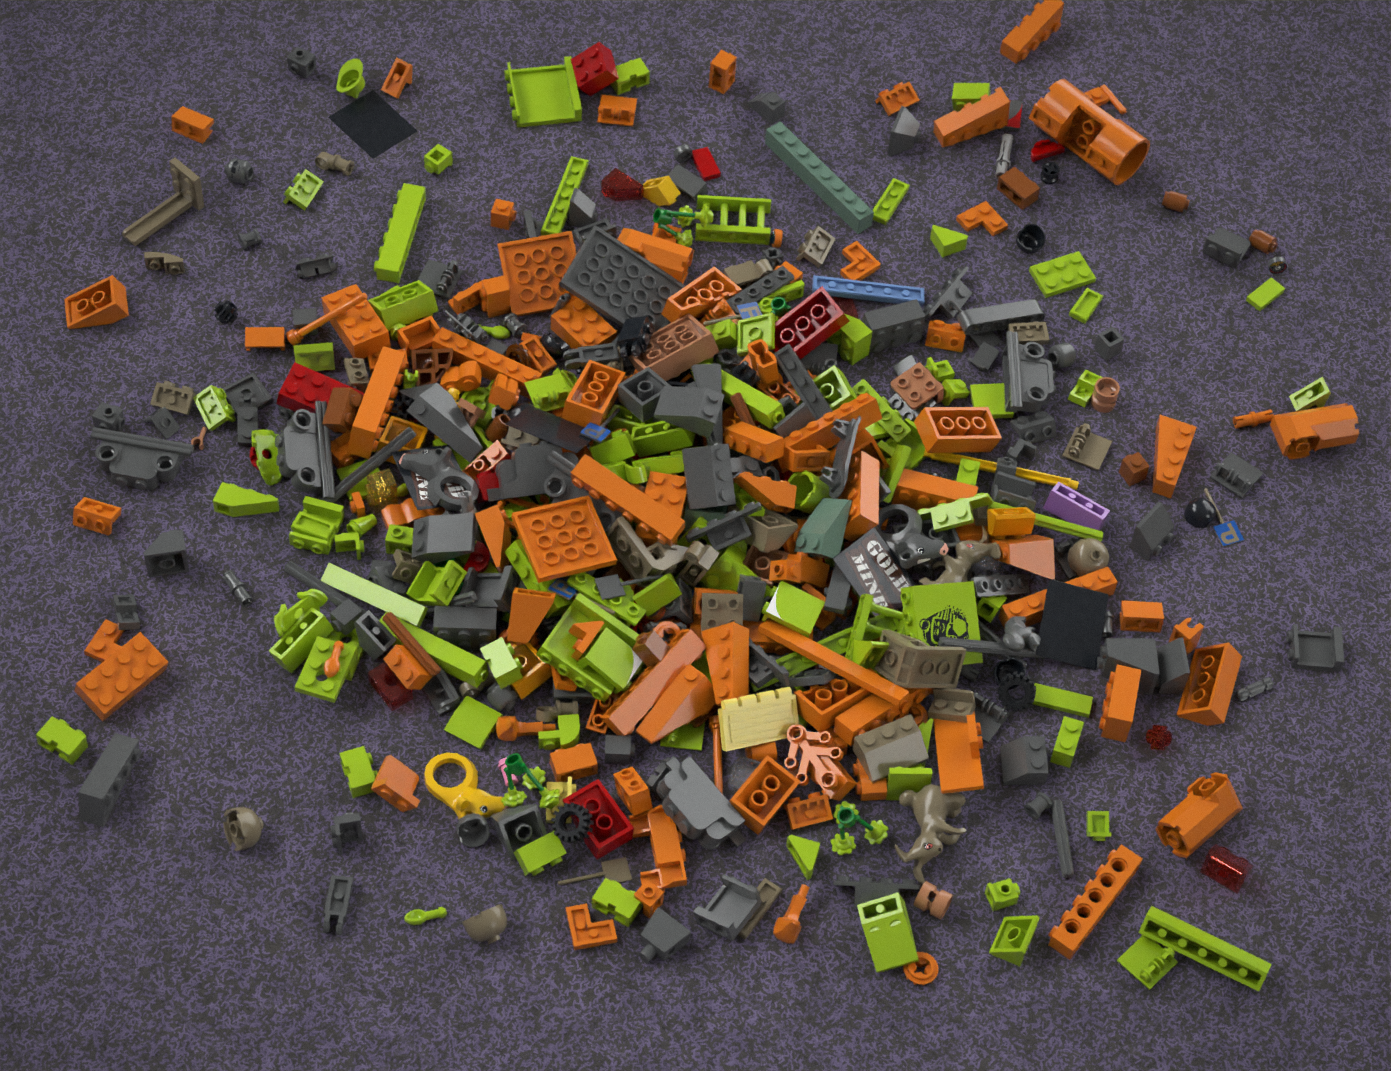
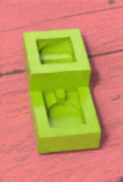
[1067,370,1103,408]

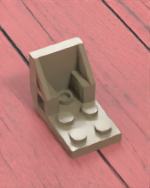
[606,516,688,588]
[874,630,967,688]

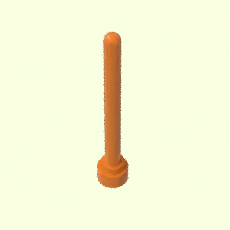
[286,293,367,346]
[708,715,723,794]

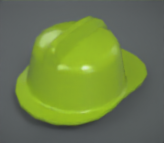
[336,58,365,99]

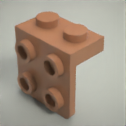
[891,362,944,410]

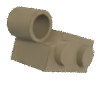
[724,259,774,291]
[678,541,719,588]

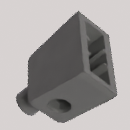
[639,907,691,963]

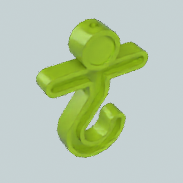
[602,446,703,484]

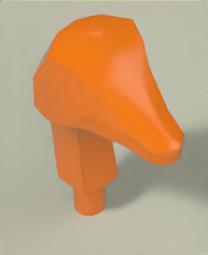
[496,716,556,741]
[773,884,810,944]

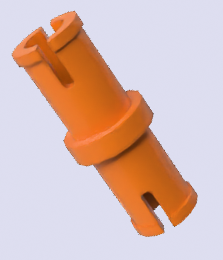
[1233,409,1273,429]

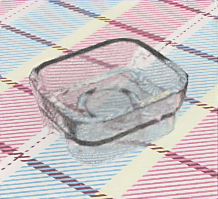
[729,757,761,793]

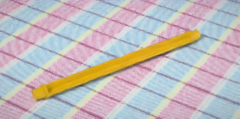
[923,449,1079,490]

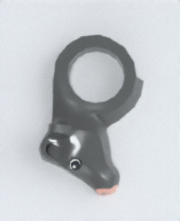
[399,447,479,511]
[874,504,949,569]

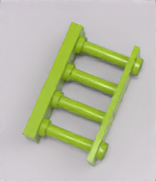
[695,195,771,245]
[845,594,906,682]

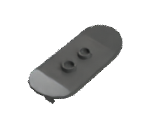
[819,416,861,499]

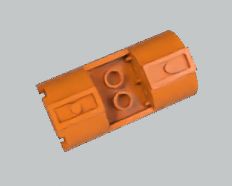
[1029,79,1150,185]

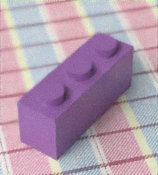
[1043,482,1110,531]

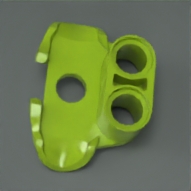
[251,429,283,486]
[274,589,328,637]

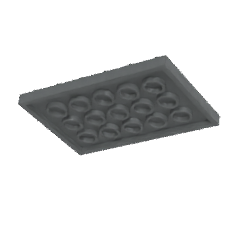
[558,225,685,332]

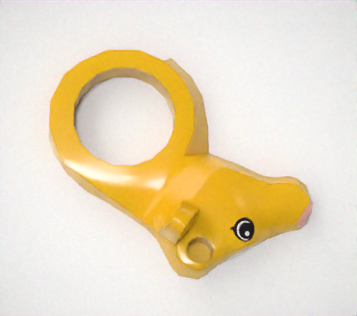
[424,753,509,819]

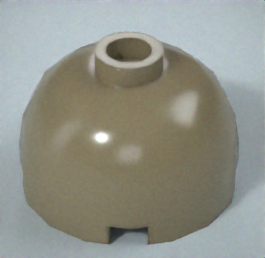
[1068,538,1109,577]
[223,807,263,851]
[462,904,507,944]

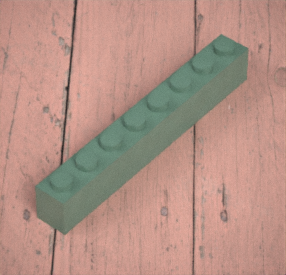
[765,121,874,234]

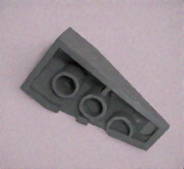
[407,383,483,463]

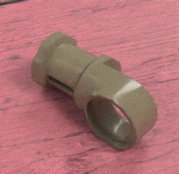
[315,152,354,176]
[459,669,497,699]
[536,700,578,722]

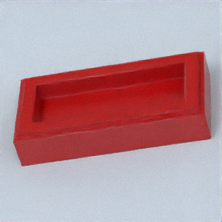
[691,147,721,181]

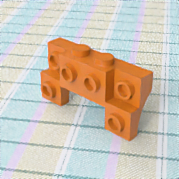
[629,805,687,892]

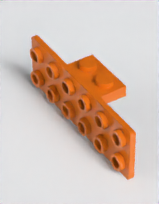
[933,711,984,794]

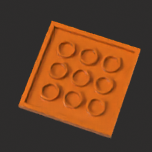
[497,231,578,317]
[511,495,617,583]

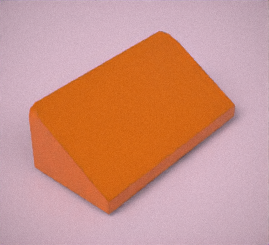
[519,335,557,377]

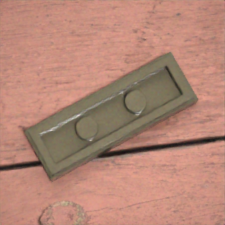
[738,878,782,940]

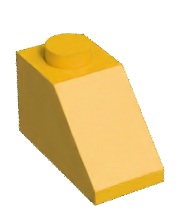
[636,175,680,206]

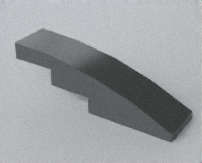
[824,550,851,615]

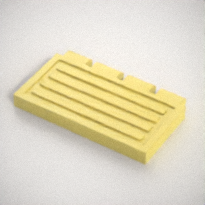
[718,687,800,751]

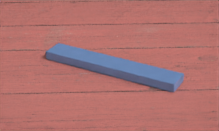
[812,275,925,307]

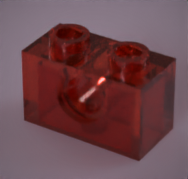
[368,662,414,711]

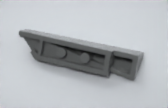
[688,364,723,446]

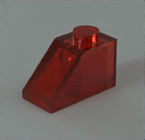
[601,168,644,201]

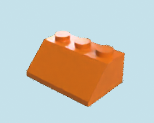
[729,755,801,835]

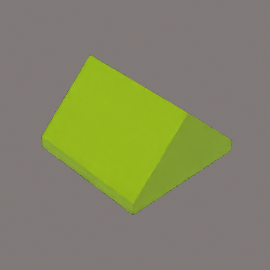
[632,573,682,617]
[989,915,1040,967]

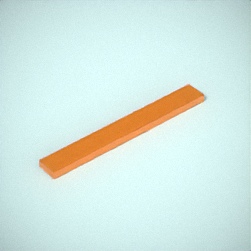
[758,618,910,706]

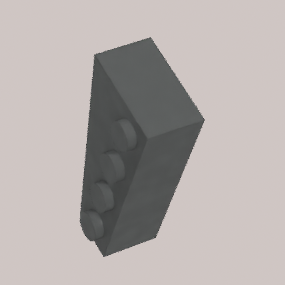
[78,733,141,827]

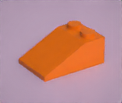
[64,275,129,329]
[475,504,512,573]

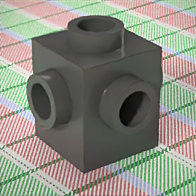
[287,47,317,79]
[92,402,125,431]

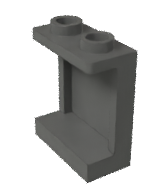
[991,471,1036,511]
[459,566,520,611]
[1286,624,1344,672]
[693,874,762,941]

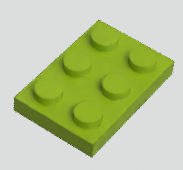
[1029,251,1096,298]

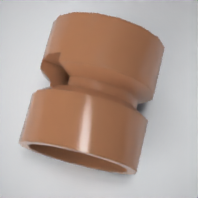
[1091,377,1120,413]
[913,881,953,920]

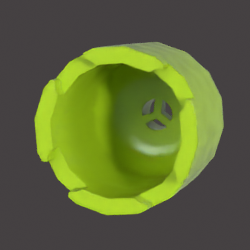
[788,470,833,515]

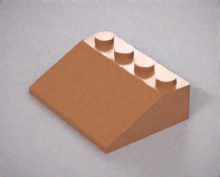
[629,313,719,381]

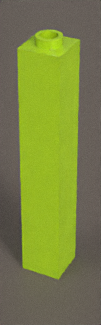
[691,360,786,429]
[379,612,489,688]

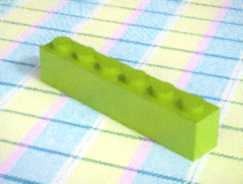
[374,183,426,283]
[1138,906,1272,992]

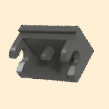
[668,164,708,203]
[737,574,767,622]
[423,666,460,717]
[552,681,595,704]

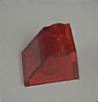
[1200,844,1254,894]

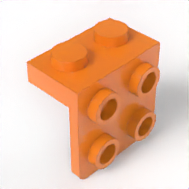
[371,755,420,812]

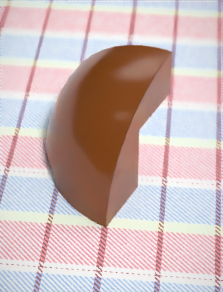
[410,348,453,387]

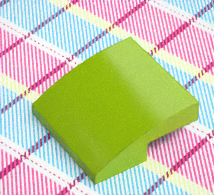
[444,696,503,750]

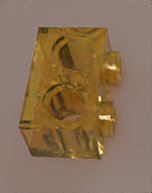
[365,468,398,513]

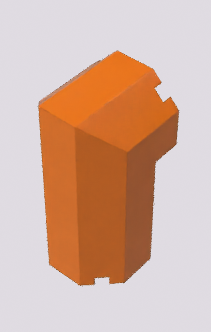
[617,228,694,284]
[1270,403,1359,460]
[1156,772,1243,858]

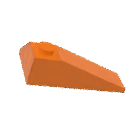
[635,664,716,744]

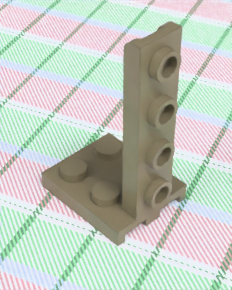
[122,157,204,246]

